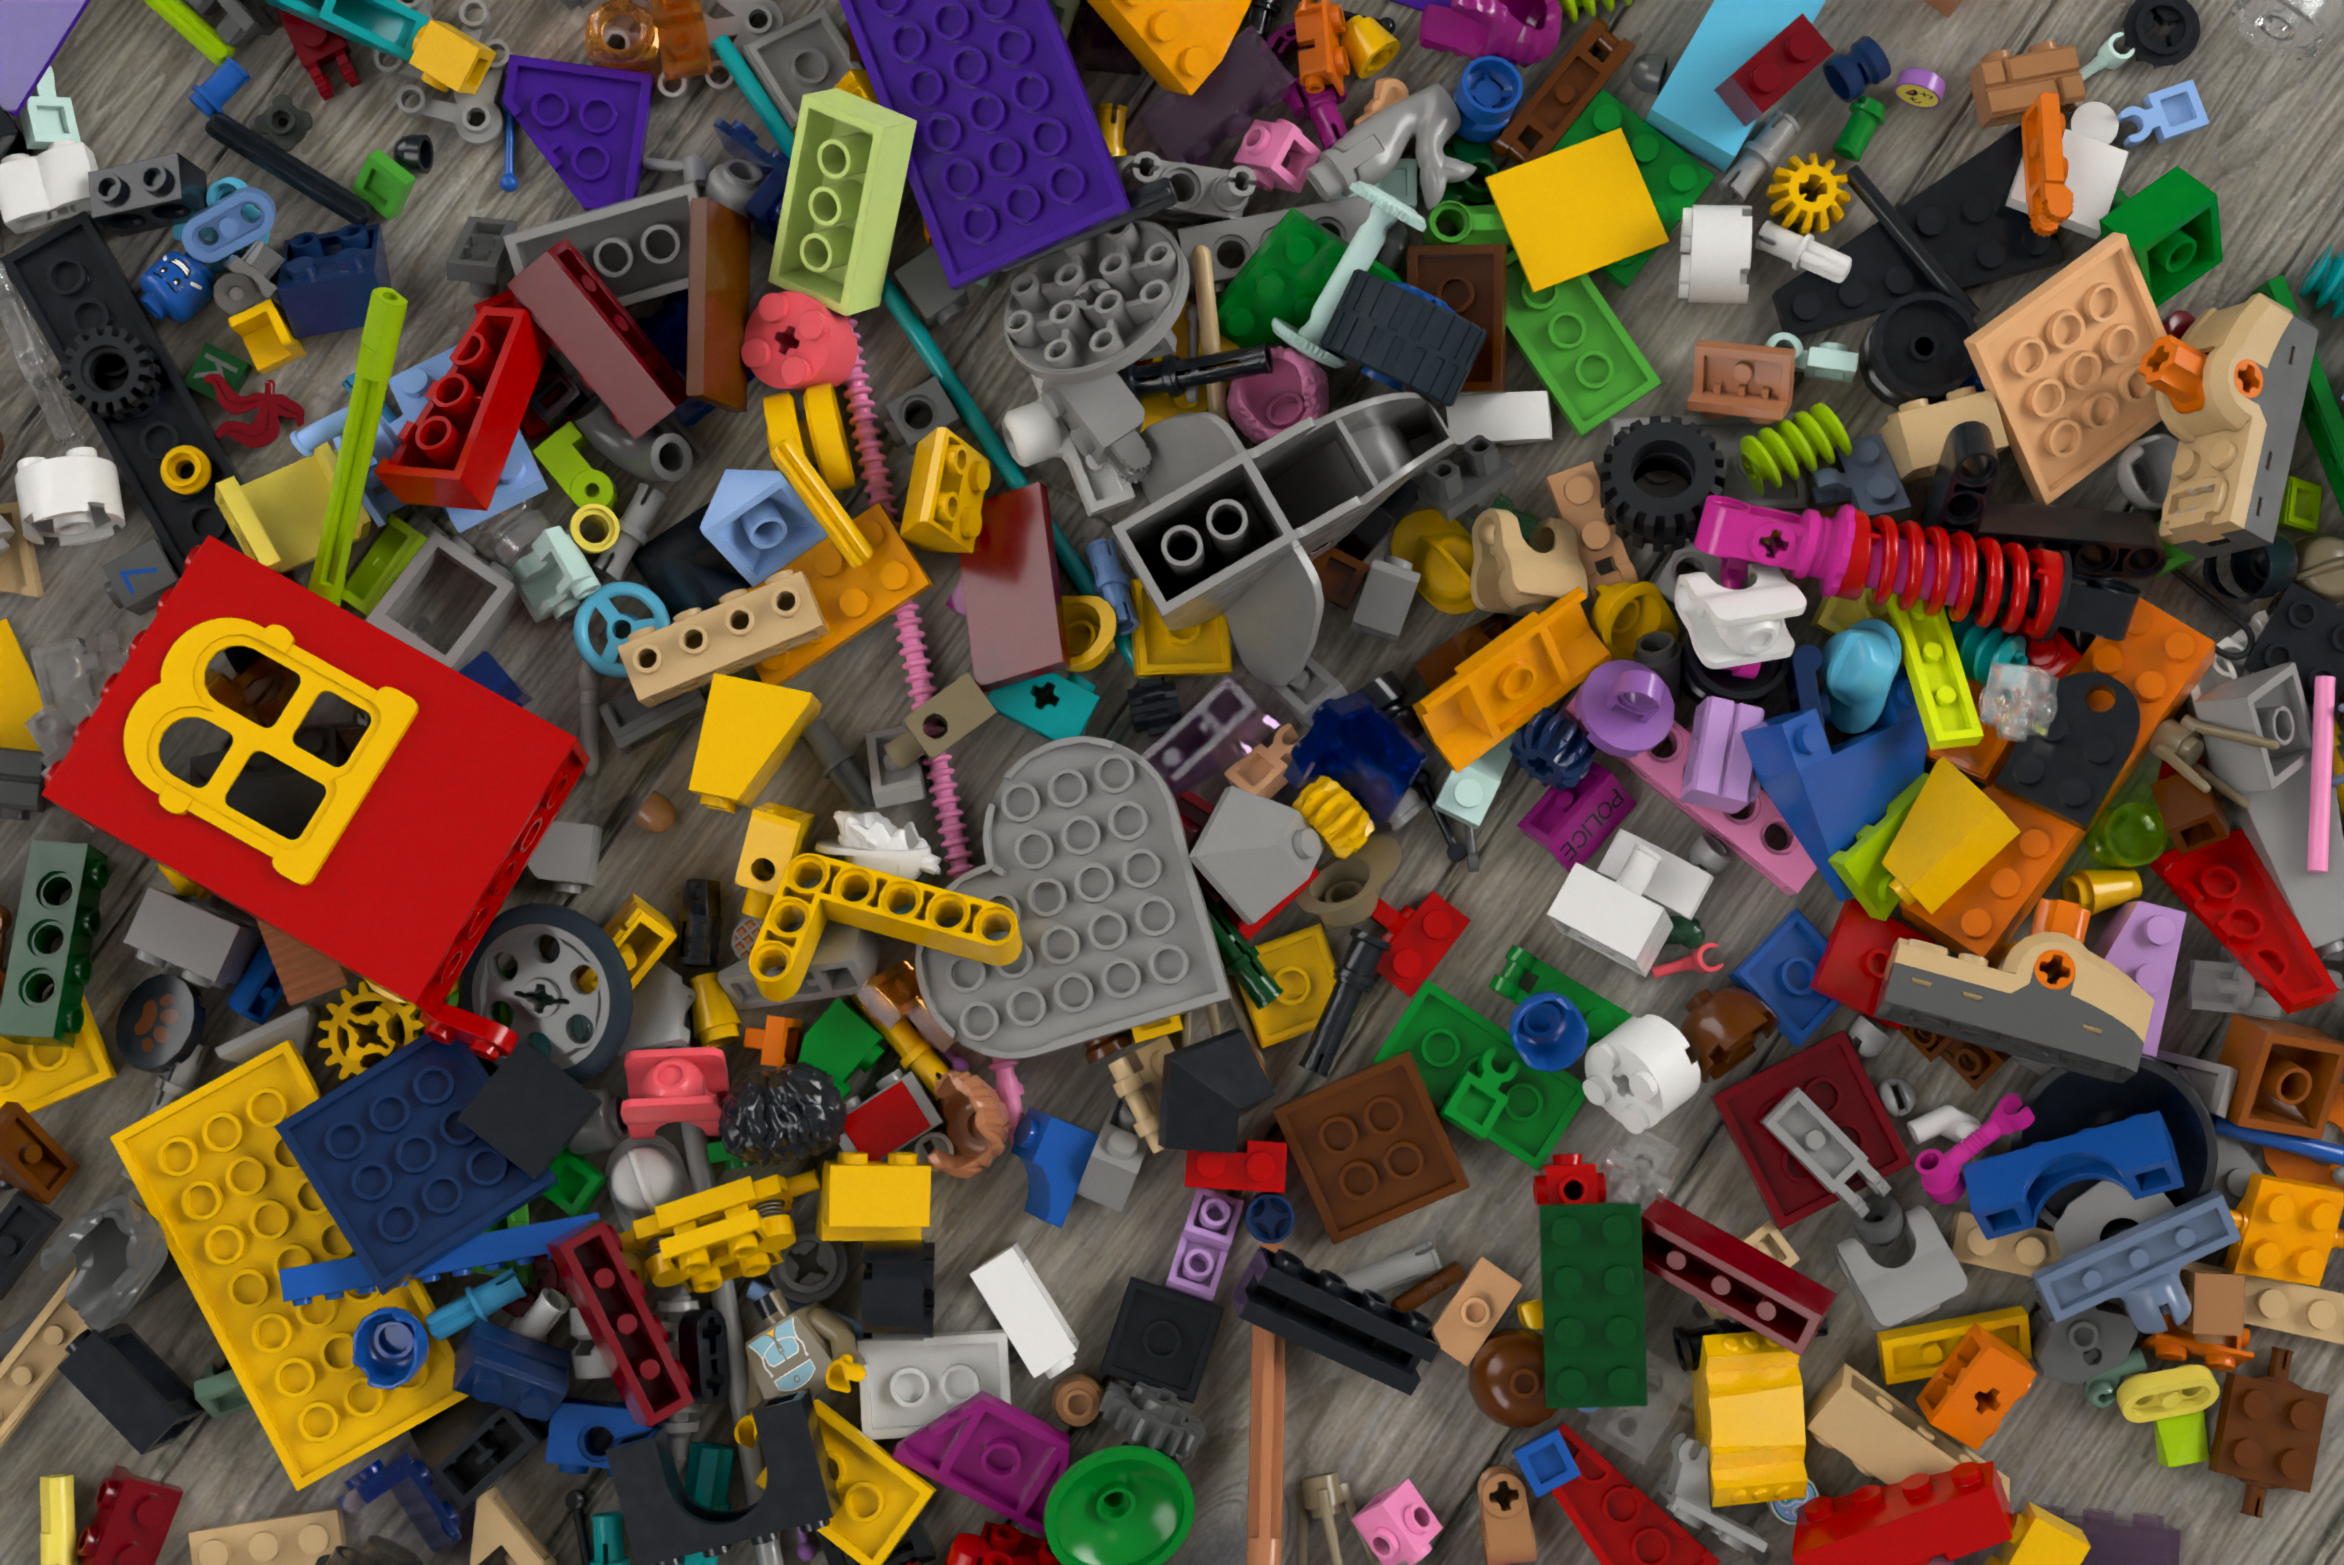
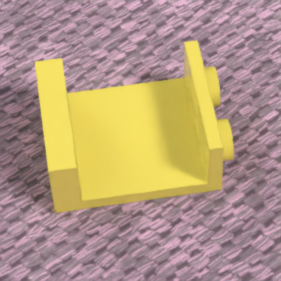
[215,442,372,575]

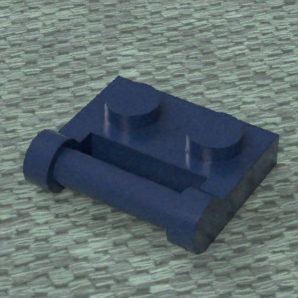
[1785,644,1832,732]

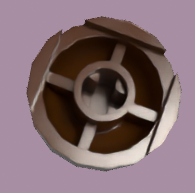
[1680,988,1779,1083]
[1468,1328,1558,1429]

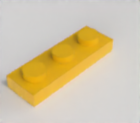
[1876,1306,2032,1385]

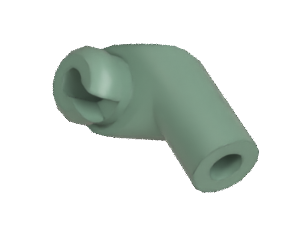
[2084,1346,2147,1408]

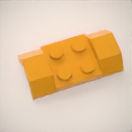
[1412,586,1613,773]

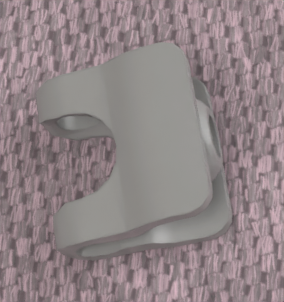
[1834,1205,1968,1332]

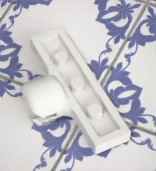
[1002,374,1136,517]

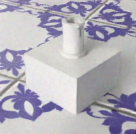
[1547,843,1674,977]

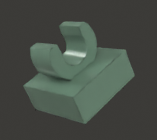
[193,1362,253,1419]

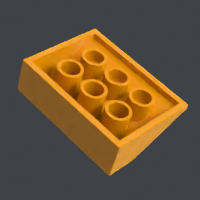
[1087,0,1252,96]

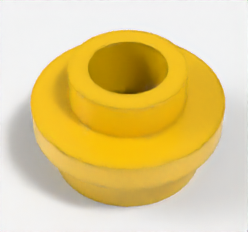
[160,445,211,495]

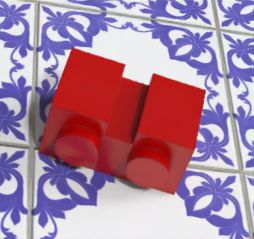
[1184,1139,1287,1193]

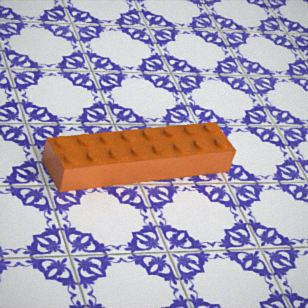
[1899,597,2216,967]

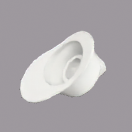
[605,1135,693,1231]

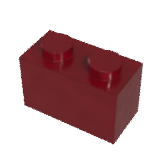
[1714,13,1834,127]

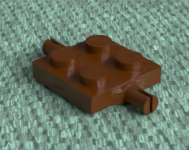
[2208,1346,2328,1518]

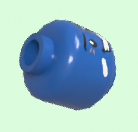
[140,251,215,323]

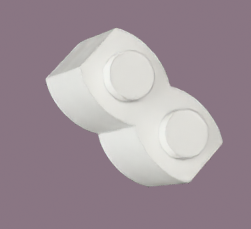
[0,139,98,234]

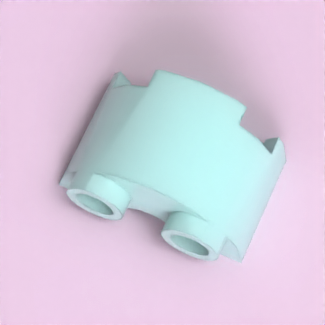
[509,526,601,623]

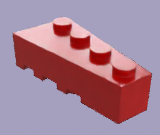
[374,306,551,511]
[1792,1461,2013,1565]

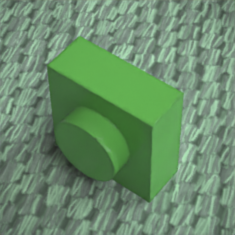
[352,149,417,220]

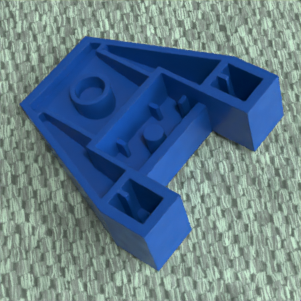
[1741,663,1927,901]

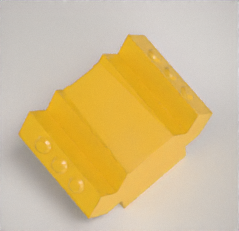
[1692,1331,1808,1508]

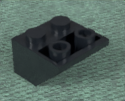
[409,1396,548,1511]

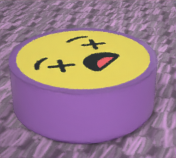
[1894,68,1946,108]

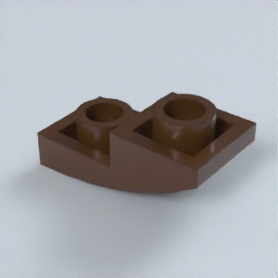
[1899,1025,2013,1091]

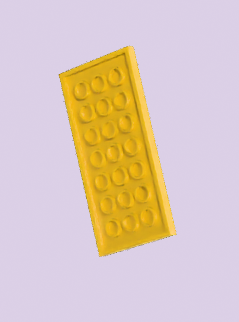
[110,1040,469,1491]

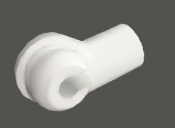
[1907,1105,1981,1144]

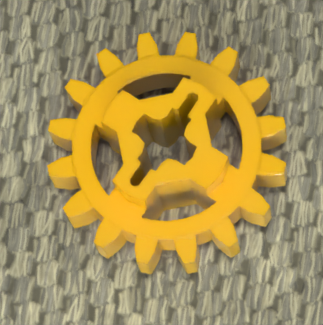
[318,981,426,1080]

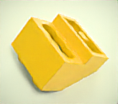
[816,1151,931,1241]

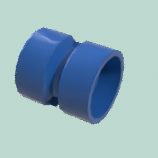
[1451,55,1523,143]

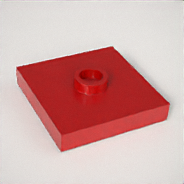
[1810,898,1936,1031]

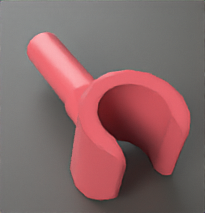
[1651,943,1724,979]

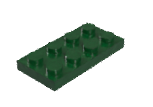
[1538,1201,1648,1408]

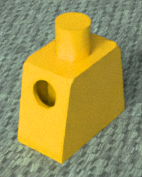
[735,801,815,920]

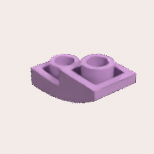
[1165,1188,1245,1303]

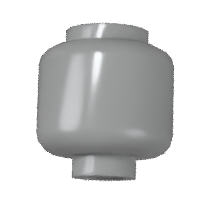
[703,159,770,230]

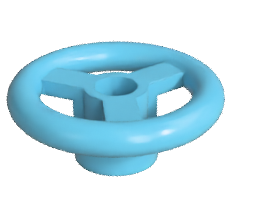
[573,581,671,678]

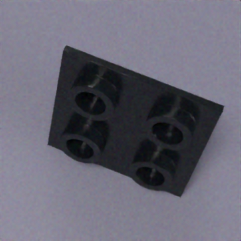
[2242,582,2344,707]

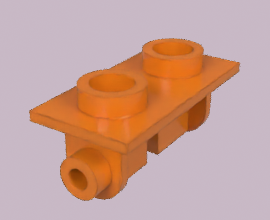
[1294,0,1350,96]
[2139,1308,2254,1372]

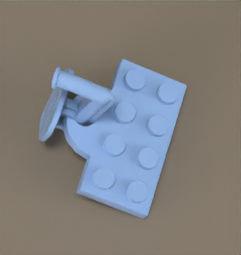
[290,345,548,533]

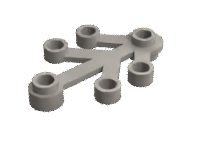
[374,0,513,145]
[598,0,784,101]

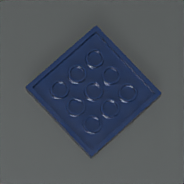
[275,1034,559,1296]

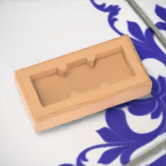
[1432,1256,1522,1367]

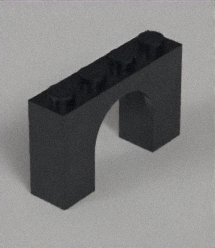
[605,1388,841,1565]

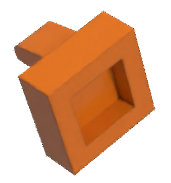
[743,1015,804,1067]

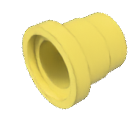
[569,504,620,554]

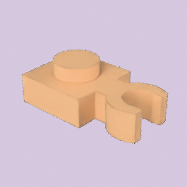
[1224,723,1314,799]

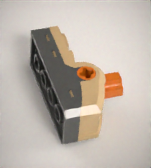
[2138,293,2319,560]
[1873,898,2154,1083]

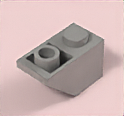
[1350,555,1421,643]
[1076,1094,1149,1212]

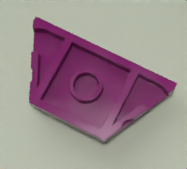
[892,1390,1070,1537]

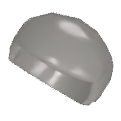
[2117,433,2179,511]

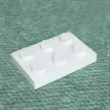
[857,1329,1012,1440]

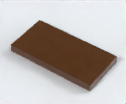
[686,197,751,413]

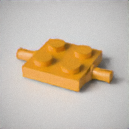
[2224,1172,2344,1287]

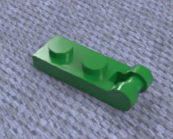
[1488,944,1632,1048]

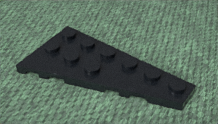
[1772,125,2065,338]

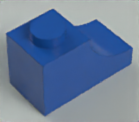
[1011,1106,1099,1228]

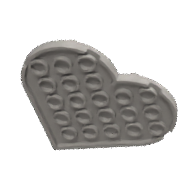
[915,736,1233,1059]

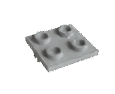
[1658,1431,1769,1553]

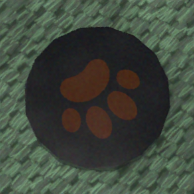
[116,974,206,1074]

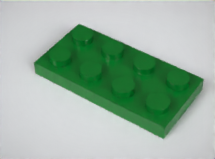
[1371,979,1586,1171]

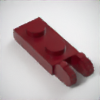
[275,7,362,101]

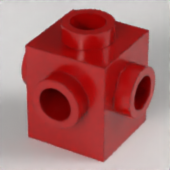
[1533,1153,1606,1206]

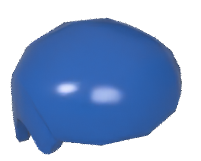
[1509,991,1589,1073]
[352,1306,430,1390]

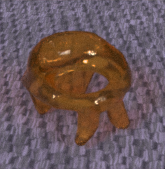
[584,0,659,73]

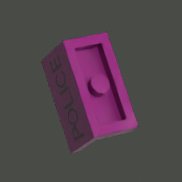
[1517,761,1636,873]

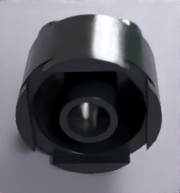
[862,1239,935,1341]

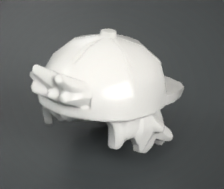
[815,810,942,881]

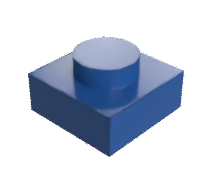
[1511,1427,1581,1498]

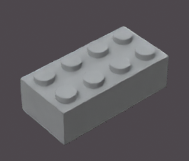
[503,180,701,330]

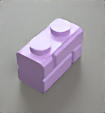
[1680,696,1765,814]

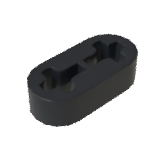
[678,1309,730,1404]

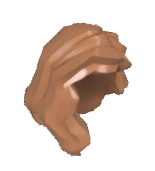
[926,1069,1013,1179]

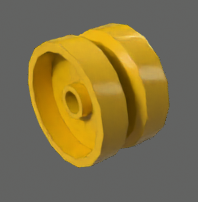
[763,382,856,492]

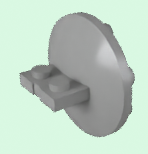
[1003,220,1190,384]

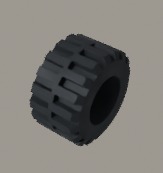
[1600,415,1726,552]

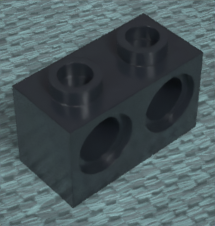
[88,152,208,237]

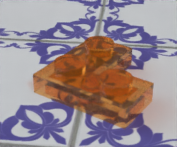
[855,959,960,1053]

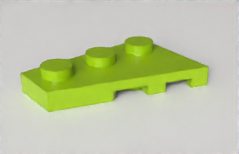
[1827,773,1930,921]

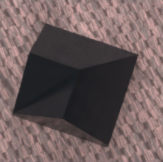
[631,502,752,623]
[1158,1028,1275,1153]

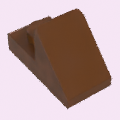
[0,1101,80,1205]

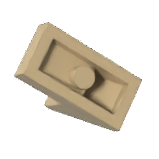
[470,1486,558,1565]

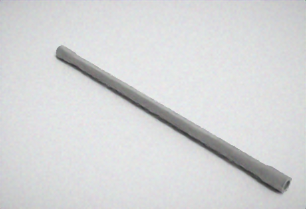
[667,1010,784,1565]

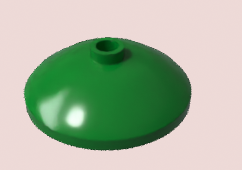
[1043,1445,1195,1565]

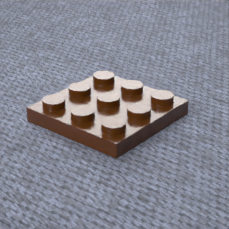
[1272,1049,1470,1245]

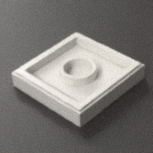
[2005,129,2129,240]

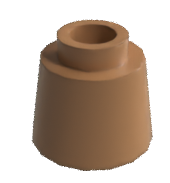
[1052,1372,1105,1428]

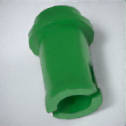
[1833,96,1886,162]

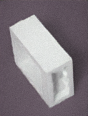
[969,1242,1079,1379]

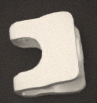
[1674,562,1807,669]

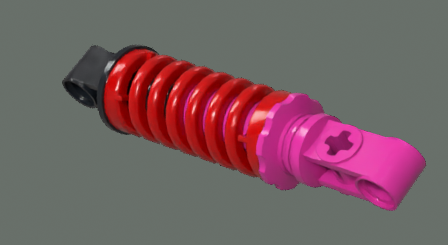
[1694,495,2141,643]

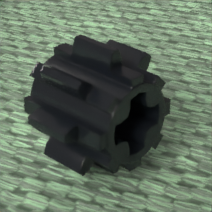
[1127,676,1183,737]

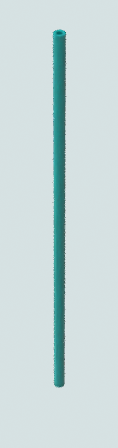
[711,34,1147,680]

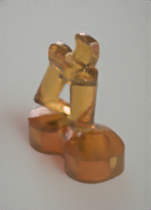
[205,656,301,728]

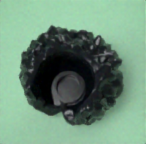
[718,1062,848,1168]

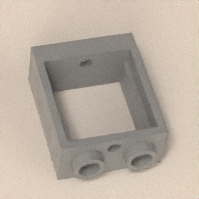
[365,530,521,674]

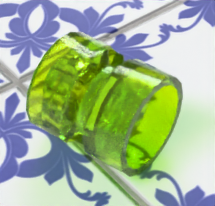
[2084,802,2169,870]

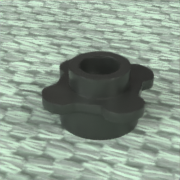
[254,94,313,152]

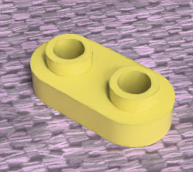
[2115,1364,2220,1423]

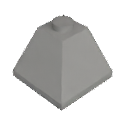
[1188,786,1326,925]

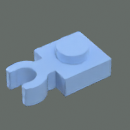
[2117,79,2210,147]

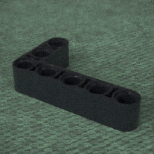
[1921,421,2167,579]

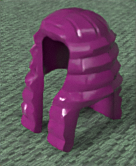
[1419,0,1562,68]

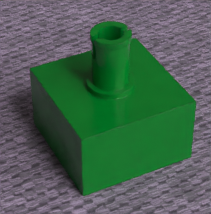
[2099,166,2223,308]

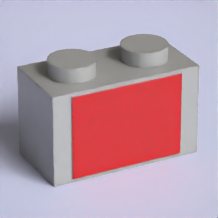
[839,1069,946,1161]

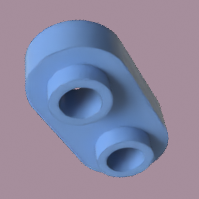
[182,187,276,263]

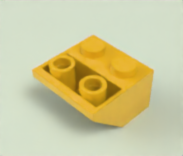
[899,427,991,554]

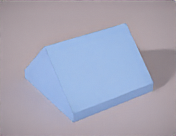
[700,469,828,588]

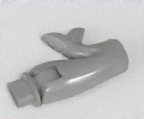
[1306,83,1476,210]

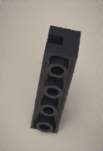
[1231,1246,1441,1396]

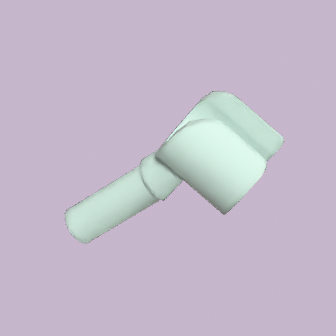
[2079,32,2135,81]

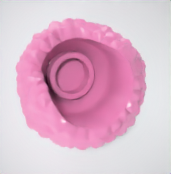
[1227,346,1330,445]

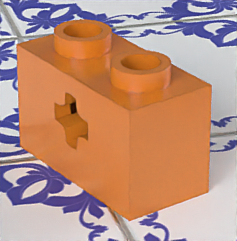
[1915,1323,2037,1451]

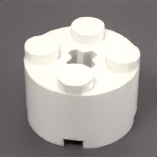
[1678,205,1752,304]
[15,447,125,546]
[1582,1014,1701,1134]

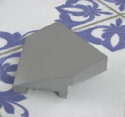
[617,960,697,1059]

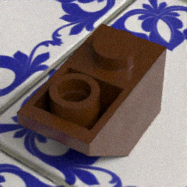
[1414,613,1515,691]
[2151,766,2230,855]

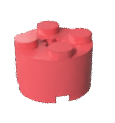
[741,291,858,395]

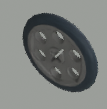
[458,903,633,1084]

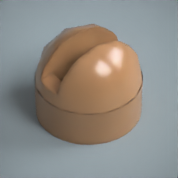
[634,790,675,834]

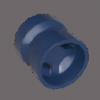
[1823,36,1891,103]
[1244,1192,1295,1244]

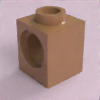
[2177,1268,2245,1344]

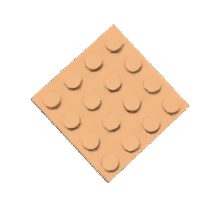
[1964,232,2167,506]

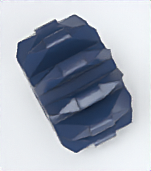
[1509,708,1597,791]

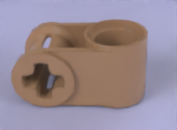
[1477,1465,1537,1565]

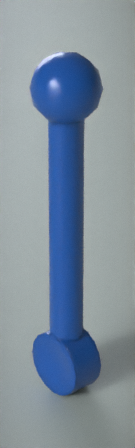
[499,97,519,192]

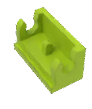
[342,514,428,616]

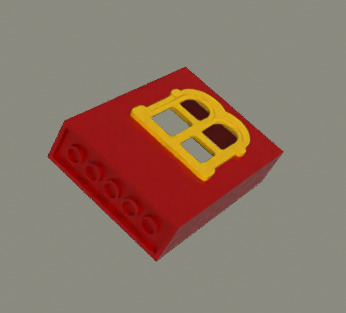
[41,534,591,1018]

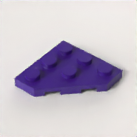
[502,55,655,211]

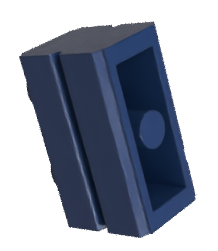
[453,1319,570,1422]

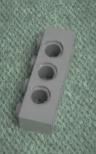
[1177,196,1378,299]

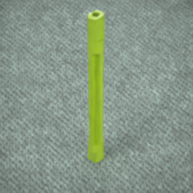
[308,287,408,607]

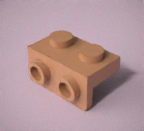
[1686,339,1796,424]

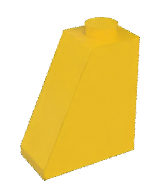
[1881,756,2021,915]

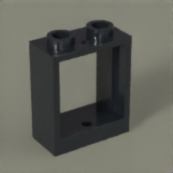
[57,1323,206,1455]

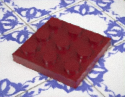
[1710,1030,1912,1230]

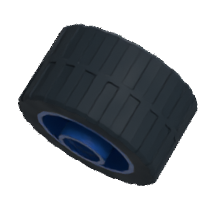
[1320,269,1488,407]

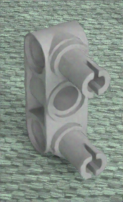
[1112,151,1256,225]

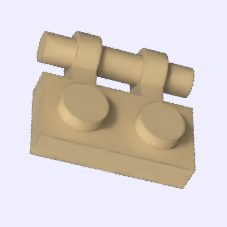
[1108,1035,1175,1154]

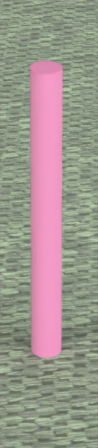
[2307,676,2336,873]

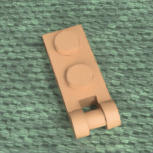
[1545,461,1639,604]

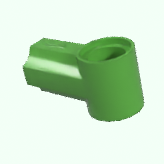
[1422,200,1514,249]

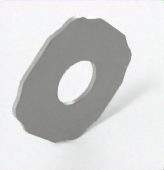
[2054,1180,2181,1303]

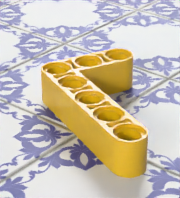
[748,853,1023,1002]

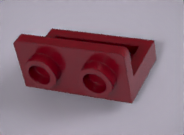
[77,1465,183,1565]

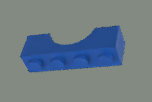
[1962,1110,2185,1240]

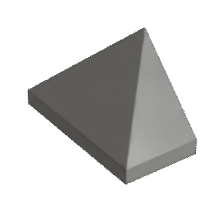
[214,1005,322,1064]

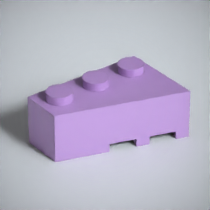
[2091,901,2187,1057]

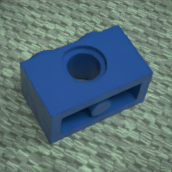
[545,1397,657,1477]

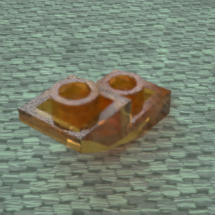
[650,0,714,81]

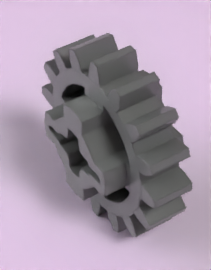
[1098,1380,1207,1458]

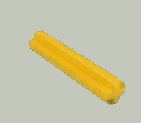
[770,438,873,568]

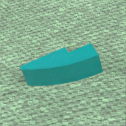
[266,0,429,62]

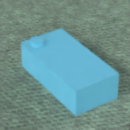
[1645,0,1826,173]

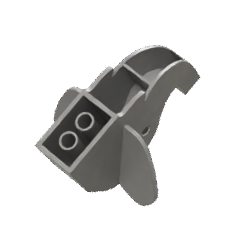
[1111,392,1457,687]

